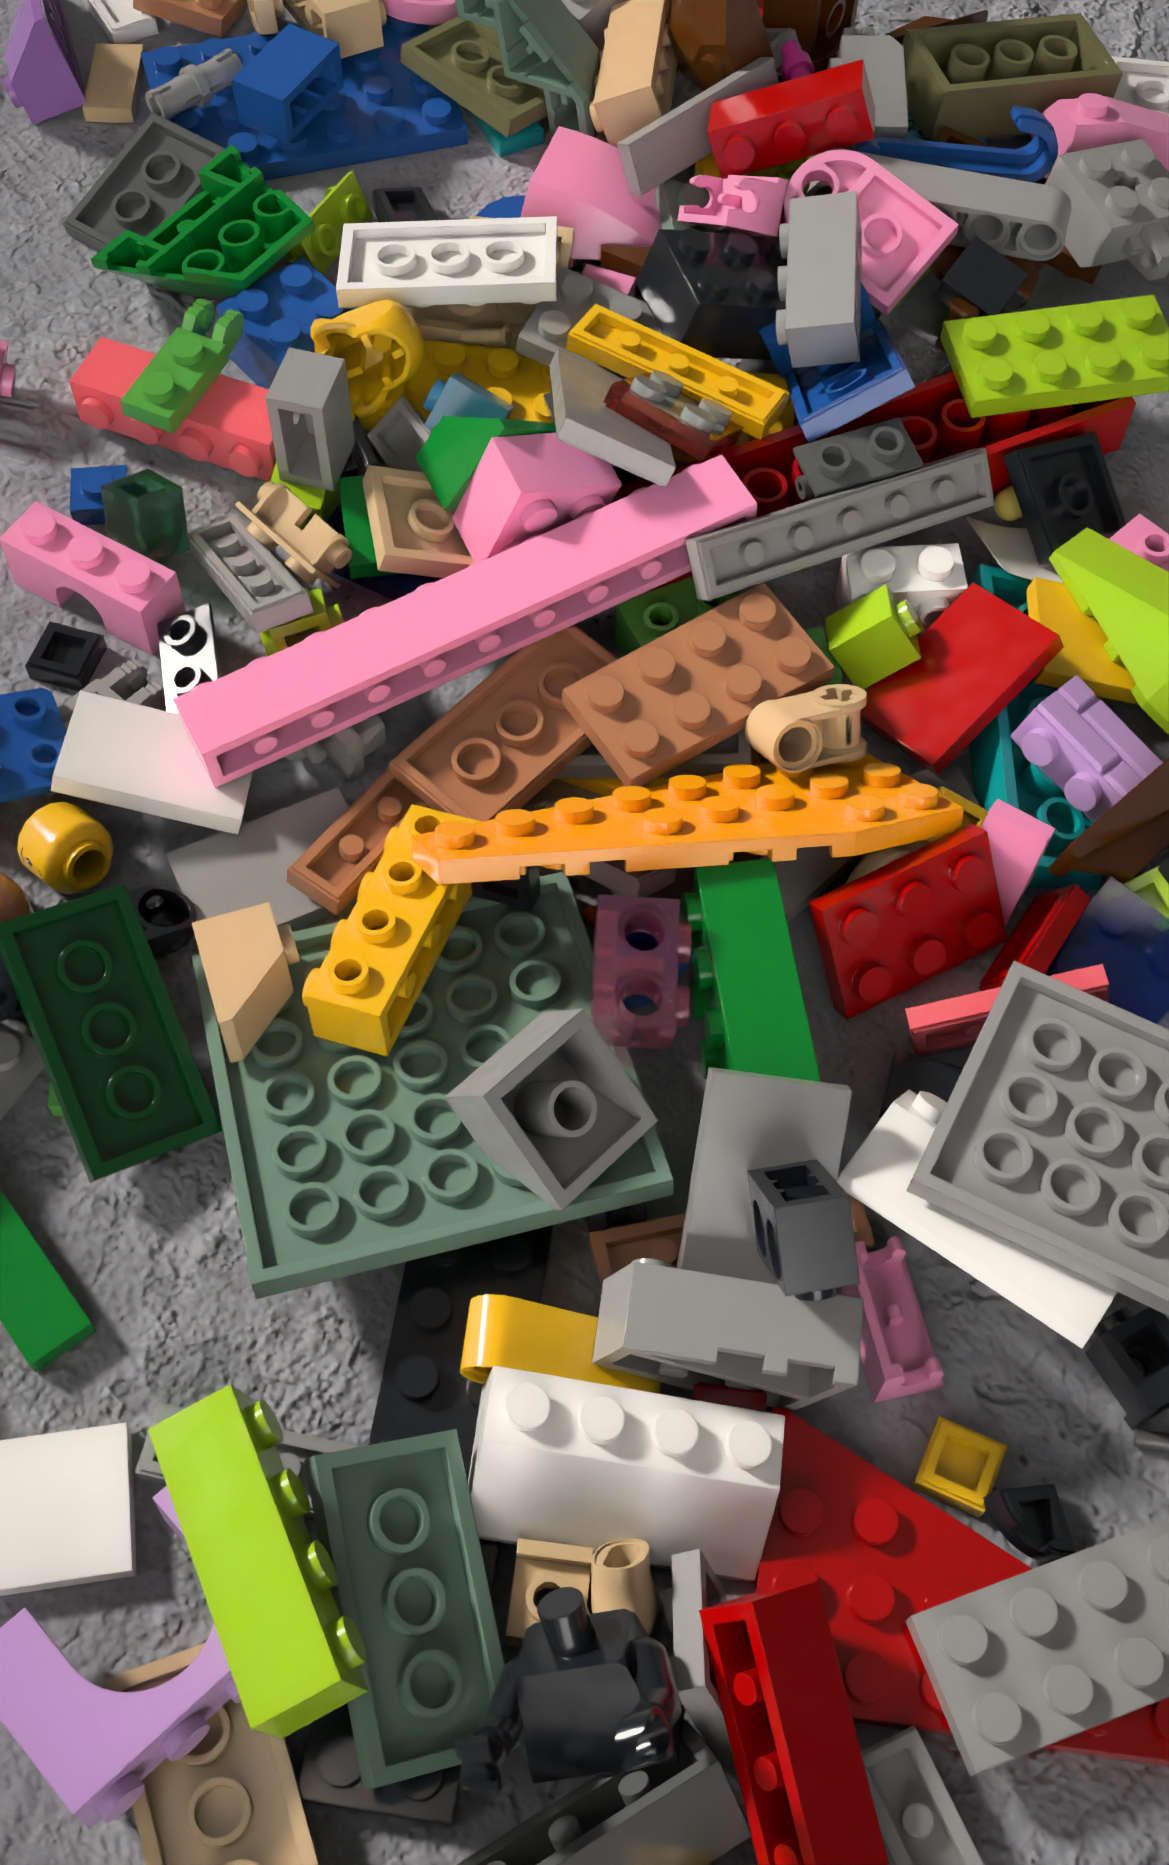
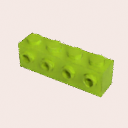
[147,1384,369,1739]

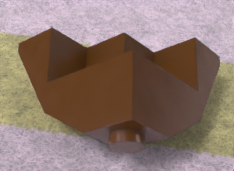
[667,0,774,91]

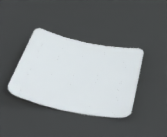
[966,517,1063,583]

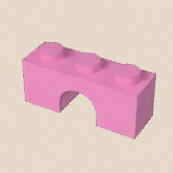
[0,501,186,656]

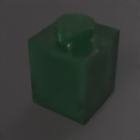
[100,469,190,565]

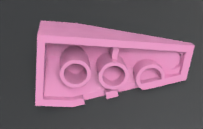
[1029,93,1169,173]

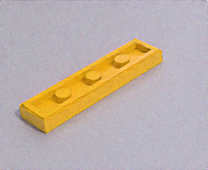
[566,304,789,440]

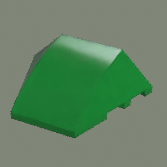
[91,144,315,298]

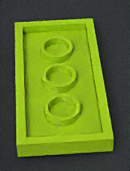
[940,294,1169,418]

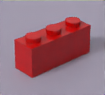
[707,59,875,179]

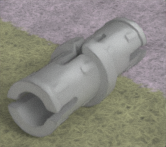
[145,49,243,120]

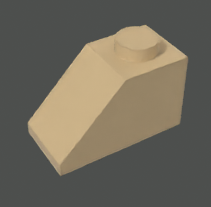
[192,902,300,1063]

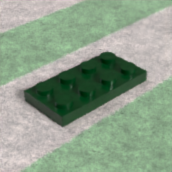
[0,883,222,1183]

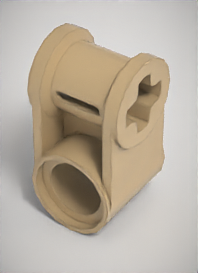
[744,684,867,773]

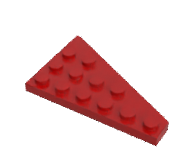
[755,1407,1169,1766]

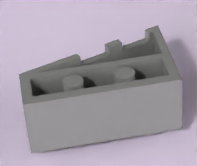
[592,1258,864,1412]

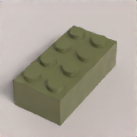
[902,13,1123,142]

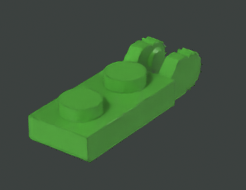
[120,298,245,433]

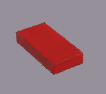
[978,884,1091,991]

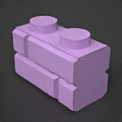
[1010,675,1163,823]

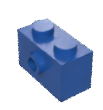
[232,23,344,144]

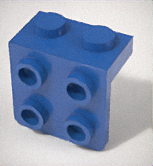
[0,688,67,803]

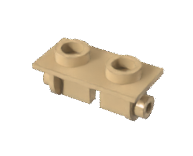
[235,481,352,589]

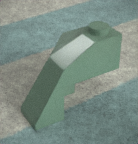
[455,0,600,138]

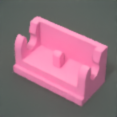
[677,175,788,236]
[840,1236,944,1403]

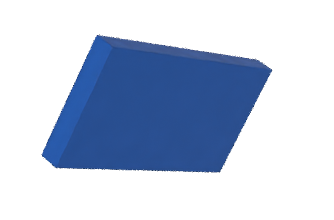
[785,318,915,443]

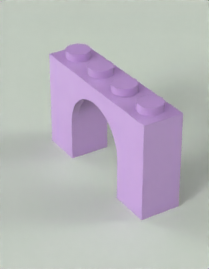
[0,1485,241,1829]

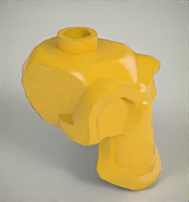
[311,300,425,421]

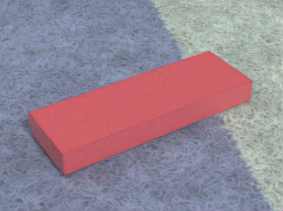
[905,964,1109,1056]

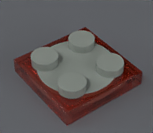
[603,370,744,461]

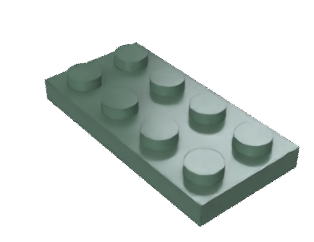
[304,1429,521,1789]

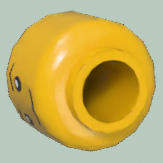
[17,802,114,894]

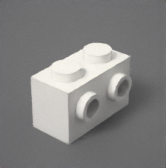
[835,543,968,634]

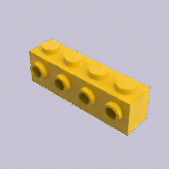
[302,804,482,1057]

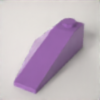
[3,0,86,124]

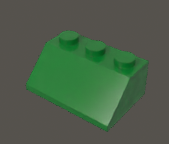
[415,416,556,511]

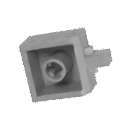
[827,27,908,151]
[1045,138,1169,281]

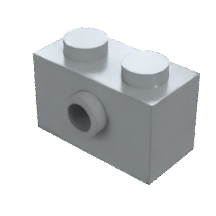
[265,347,355,491]

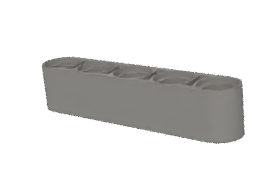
[806,148,1071,261]

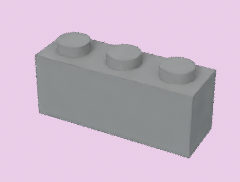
[776,191,862,368]

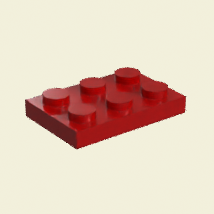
[809,823,1007,1020]

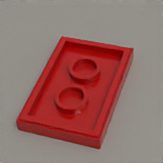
[861,582,1064,775]

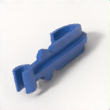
[847,106,1059,183]

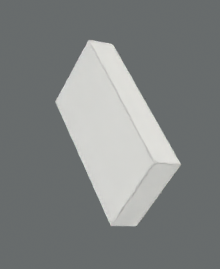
[82,0,159,44]

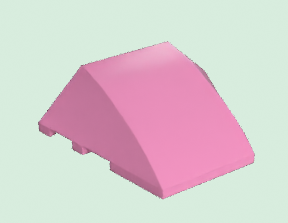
[520,126,662,268]

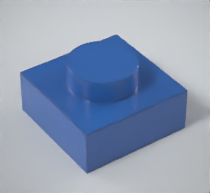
[70,465,131,525]

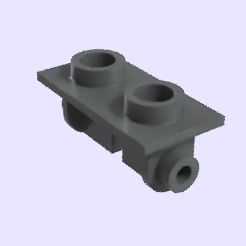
[793,417,923,500]

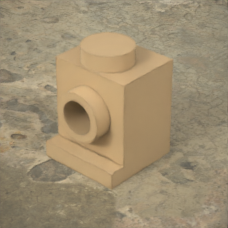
[505,1538,594,1656]

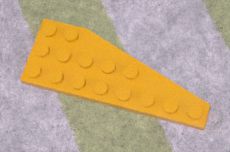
[411,753,963,885]

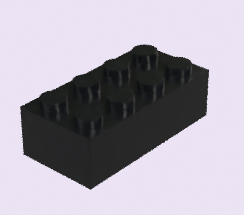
[636,229,882,360]

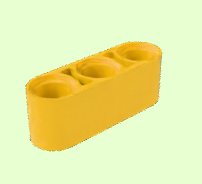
[460,1294,661,1394]

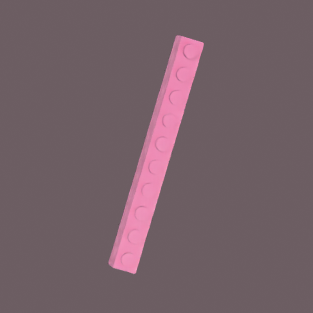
[173,454,757,788]

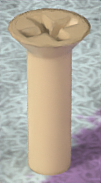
[461,323,511,348]

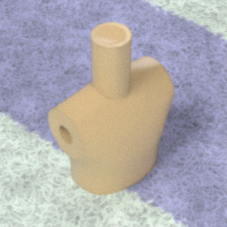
[591,1539,661,1637]

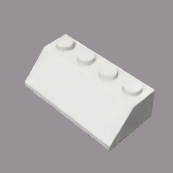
[837,1090,1118,1348]
[468,1365,785,1583]

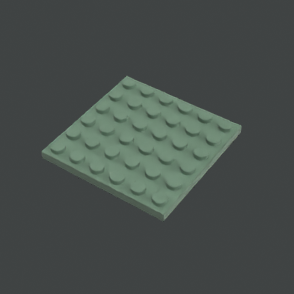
[192,872,674,1299]

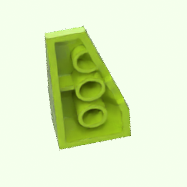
[1049,528,1169,735]

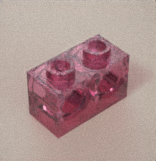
[590,895,691,1049]

